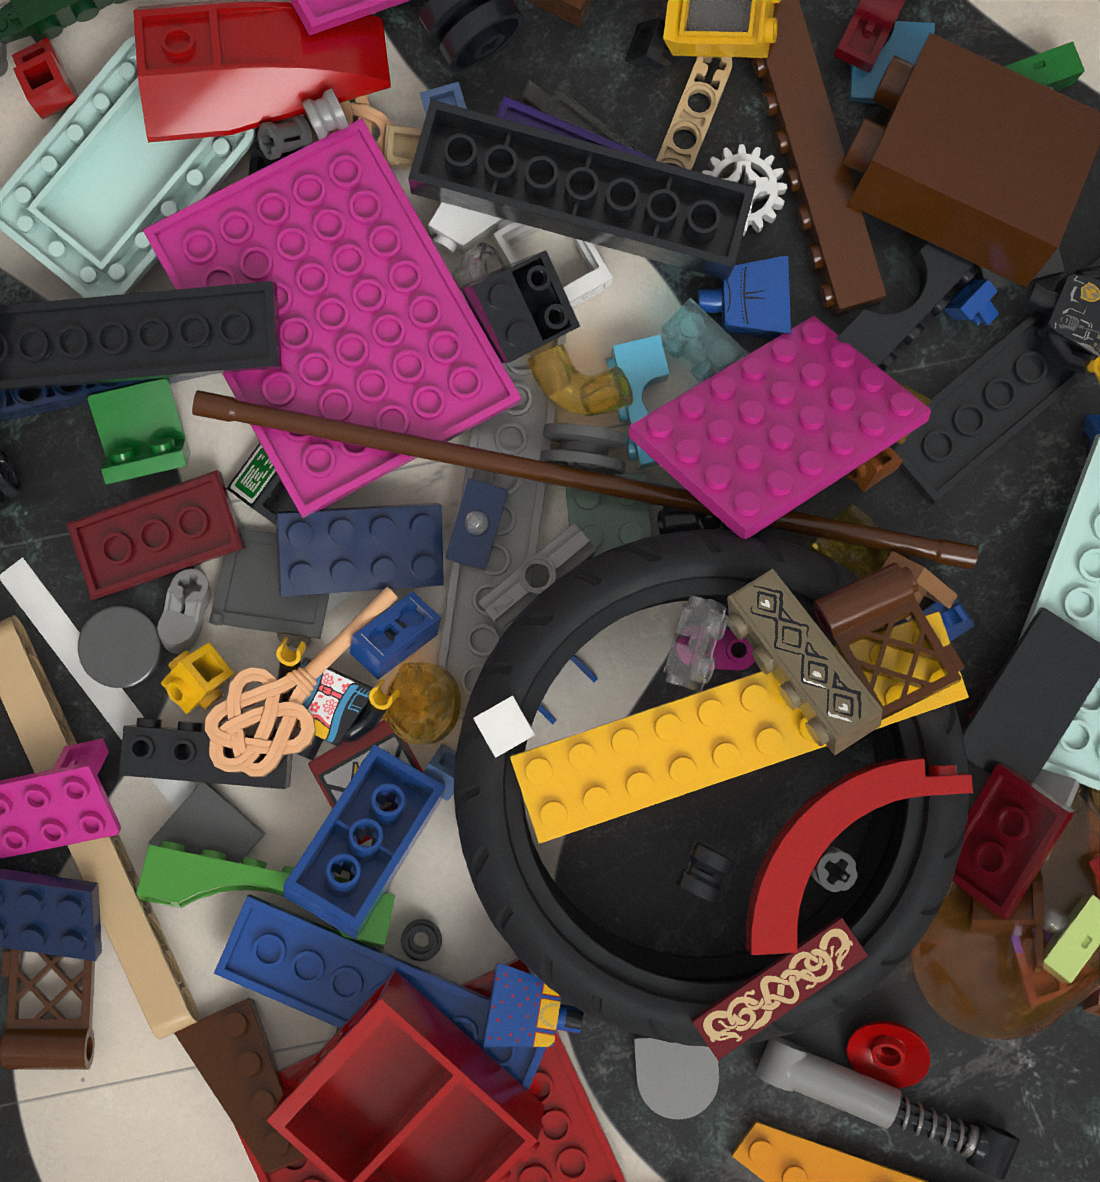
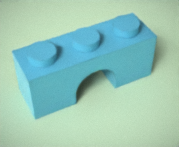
[606,335,670,469]

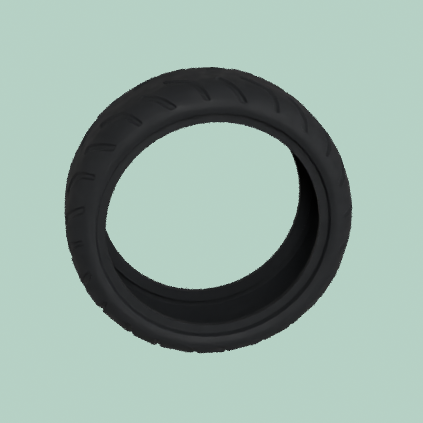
[454,529,969,1047]

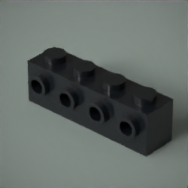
[119,718,294,789]

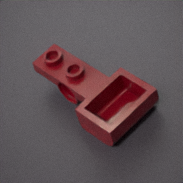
[834,0,927,73]

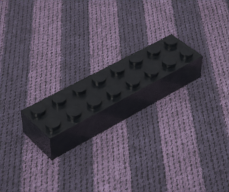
[408,99,755,280]

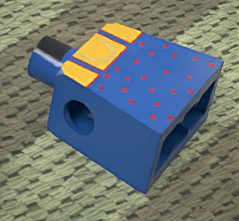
[482,963,584,1047]

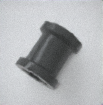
[258,115,312,160]
[811,846,858,892]

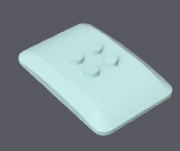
[0,36,255,298]

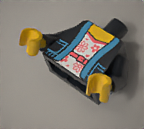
[276,637,400,761]

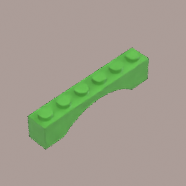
[136,841,395,950]

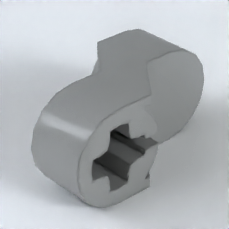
[157,569,211,654]

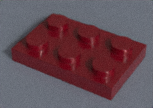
[952,763,1075,919]

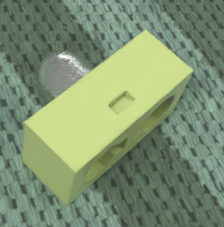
[1042,895,1100,983]

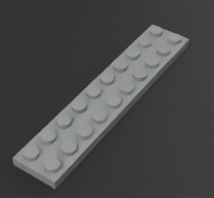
[431,334,567,720]

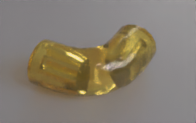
[526,343,633,416]

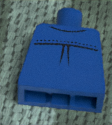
[697,256,791,340]

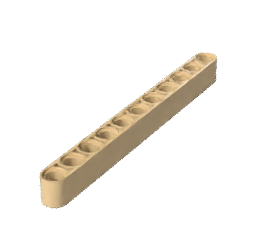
[0,615,199,1039]

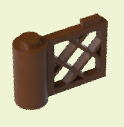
[812,562,965,720]
[0,949,95,1070]

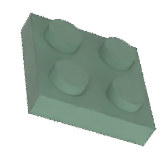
[565,472,652,560]

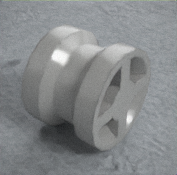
[302,88,349,141]

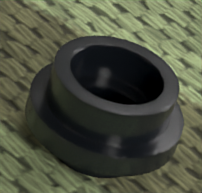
[401,919,442,961]

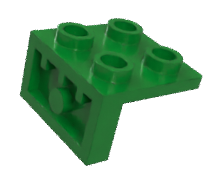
[88,378,191,485]

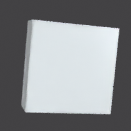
[473,696,535,758]

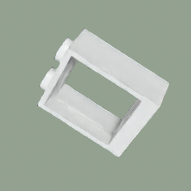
[493,220,613,309]

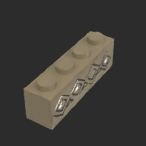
[726,569,883,756]

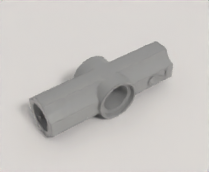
[479,523,597,630]

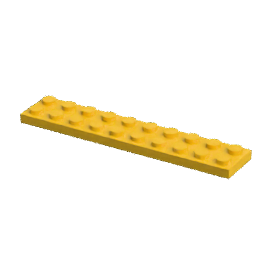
[510,612,969,844]

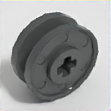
[539,423,629,475]

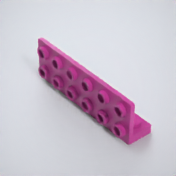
[0,738,121,859]

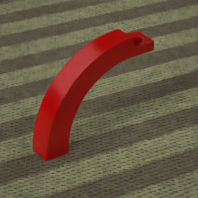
[746,757,973,955]

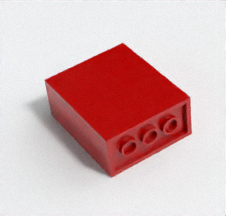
[266,970,545,1182]

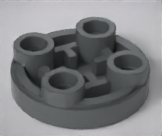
[78,606,164,688]

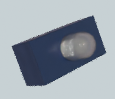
[445,478,508,571]

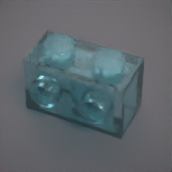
[659,298,749,383]

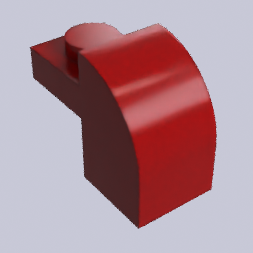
[12,37,79,120]

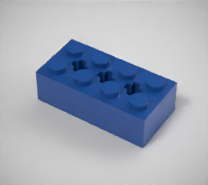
[283,744,446,940]

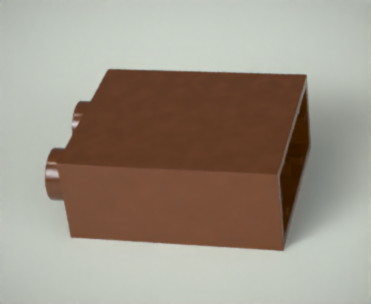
[842,33,1100,287]

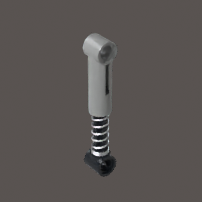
[755,1037,1020,1180]

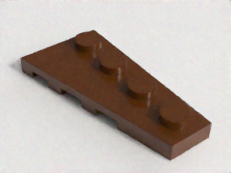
[174,998,306,1174]

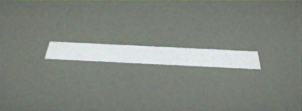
[0,557,197,811]

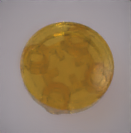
[382,662,461,745]

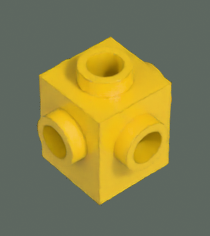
[161,642,235,714]

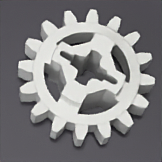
[702,144,787,236]

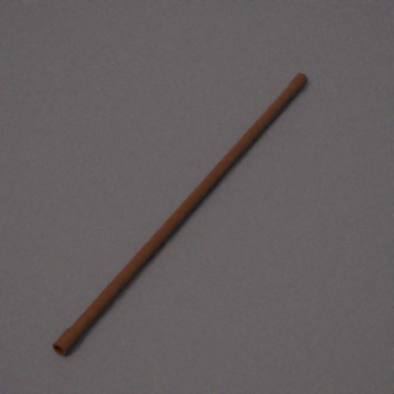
[192,390,978,570]

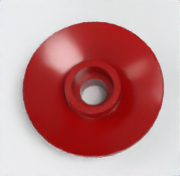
[847,1021,931,1088]

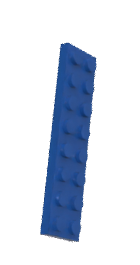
[214,894,546,1090]

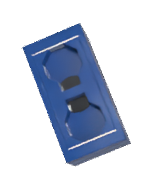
[350,591,441,680]

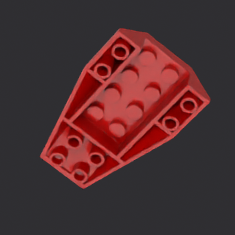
[133,0,391,143]

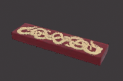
[691,916,868,1060]

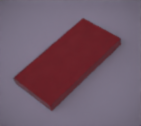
[66,470,246,600]

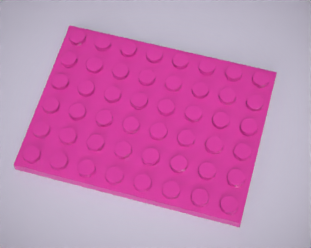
[143,118,522,518]

